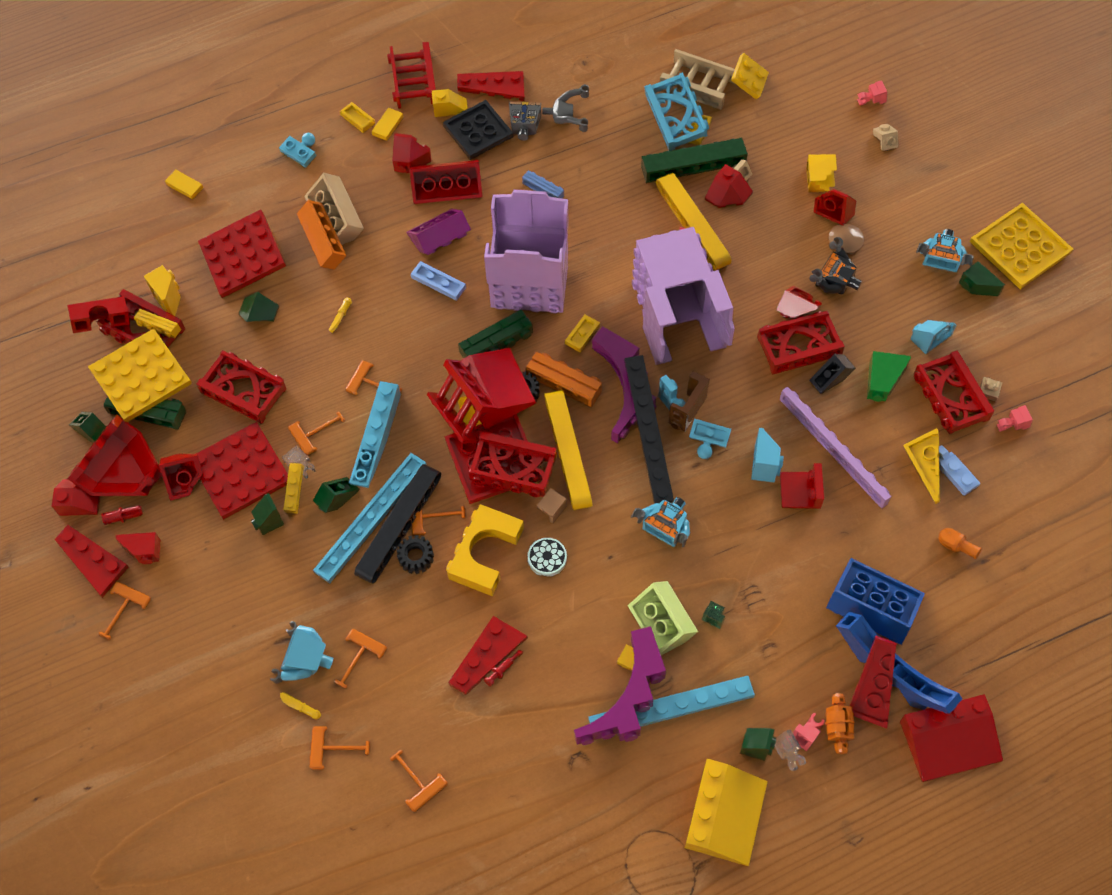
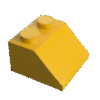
[144,265,181,316]

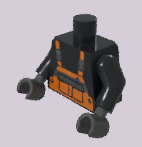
[809,237,862,294]

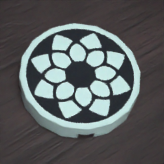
[528,538,567,576]

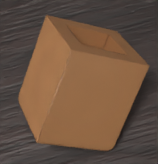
[537,488,567,523]

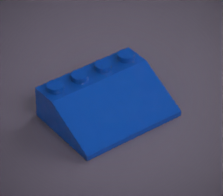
[826,558,925,645]

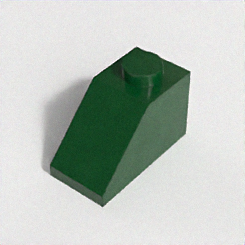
[959,261,1005,296]
[69,412,106,442]
[313,477,360,513]
[251,493,284,535]

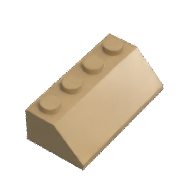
[305,173,364,245]

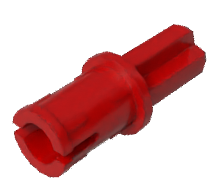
[101,505,143,525]

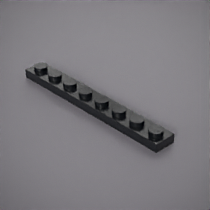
[624,355,674,504]

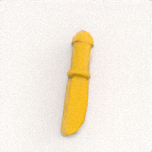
[329,297,352,333]
[280,692,321,719]

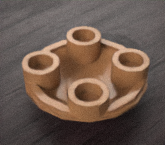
[829,224,864,255]

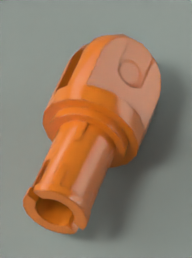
[938,528,982,560]

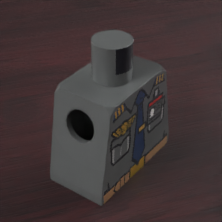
[509,102,542,141]

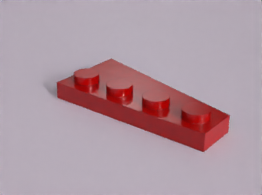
[457,71,525,101]
[54,524,129,598]
[448,616,528,695]
[849,636,896,729]

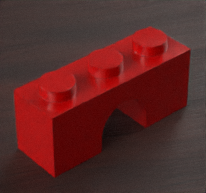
[67,296,130,333]

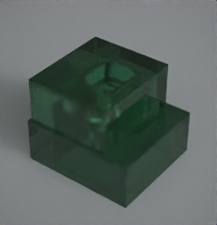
[702,601,725,629]

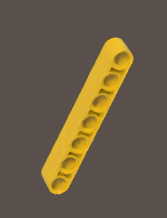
[656,173,732,271]
[544,390,593,511]

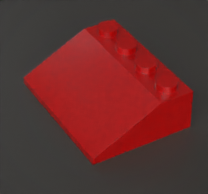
[460,348,536,429]
[900,694,1003,782]

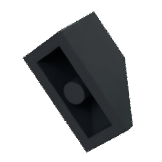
[809,354,856,394]

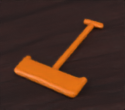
[346,360,402,395]
[288,412,345,455]
[412,506,465,536]
[99,582,151,640]
[335,629,387,688]
[310,726,370,770]
[390,750,448,812]

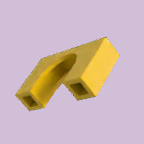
[446,504,524,596]

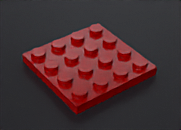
[198,209,286,298]
[444,414,542,504]
[196,421,288,520]

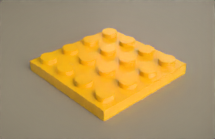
[969,203,1074,289]
[88,328,192,422]

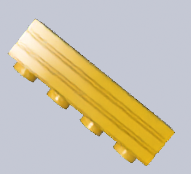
[134,309,181,338]
[284,463,304,514]

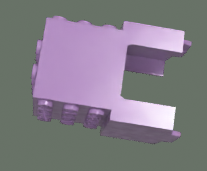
[484,190,568,313]
[632,227,735,365]

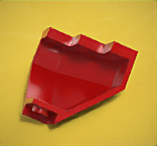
[67,415,162,496]

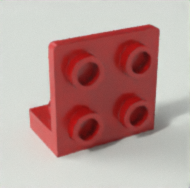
[780,463,824,509]

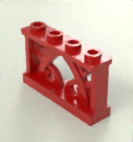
[96,289,185,348]
[757,311,845,375]
[196,350,287,424]
[914,350,994,434]
[469,431,557,497]

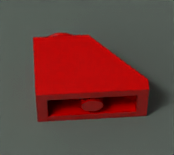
[115,532,161,564]

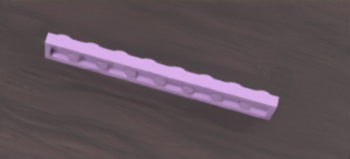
[780,387,891,509]

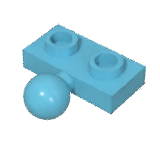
[279,132,317,168]
[658,375,686,410]
[689,418,731,459]

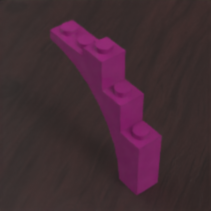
[592,326,657,444]
[574,626,666,745]

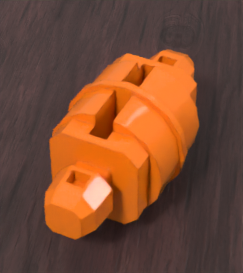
[825,693,855,754]

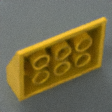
[685,759,768,866]

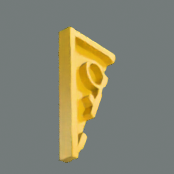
[903,428,940,504]

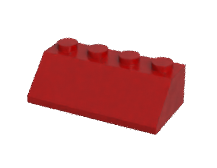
[409,160,483,204]

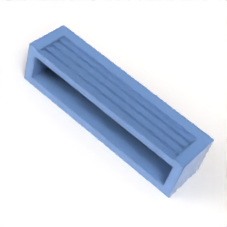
[522,170,564,199]

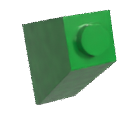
[867,351,911,402]

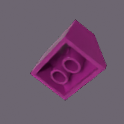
[406,208,471,255]

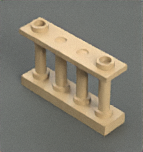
[660,49,735,110]

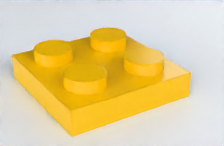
[731,53,769,99]

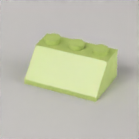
[628,581,698,655]

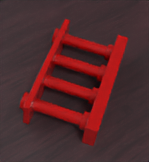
[387,42,436,109]
[427,359,497,444]

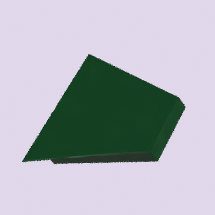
[239,292,279,322]

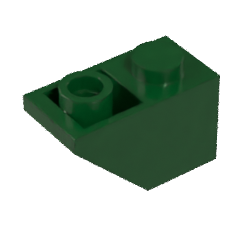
[740,728,777,761]

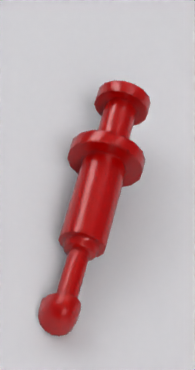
[484,650,523,687]

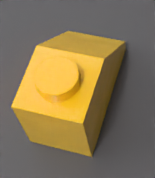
[432,89,468,117]

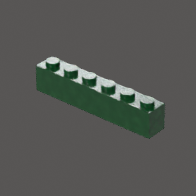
[641,138,748,183]

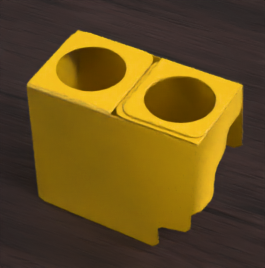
[806,154,837,192]

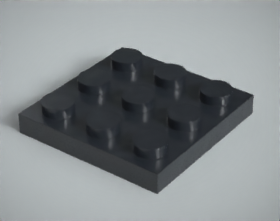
[443,100,513,160]

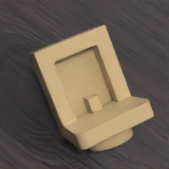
[873,124,898,151]

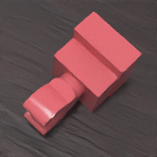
[857,80,887,105]
[997,405,1033,432]
[790,713,825,751]

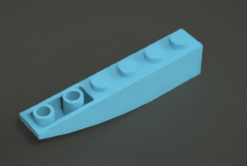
[349,381,401,488]

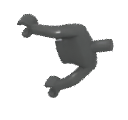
[542,84,589,132]

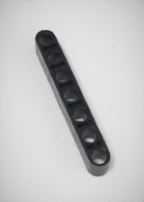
[354,464,442,584]

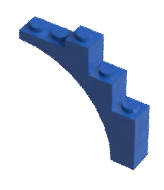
[836,612,963,714]

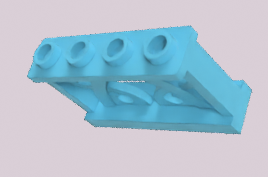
[644,72,709,151]

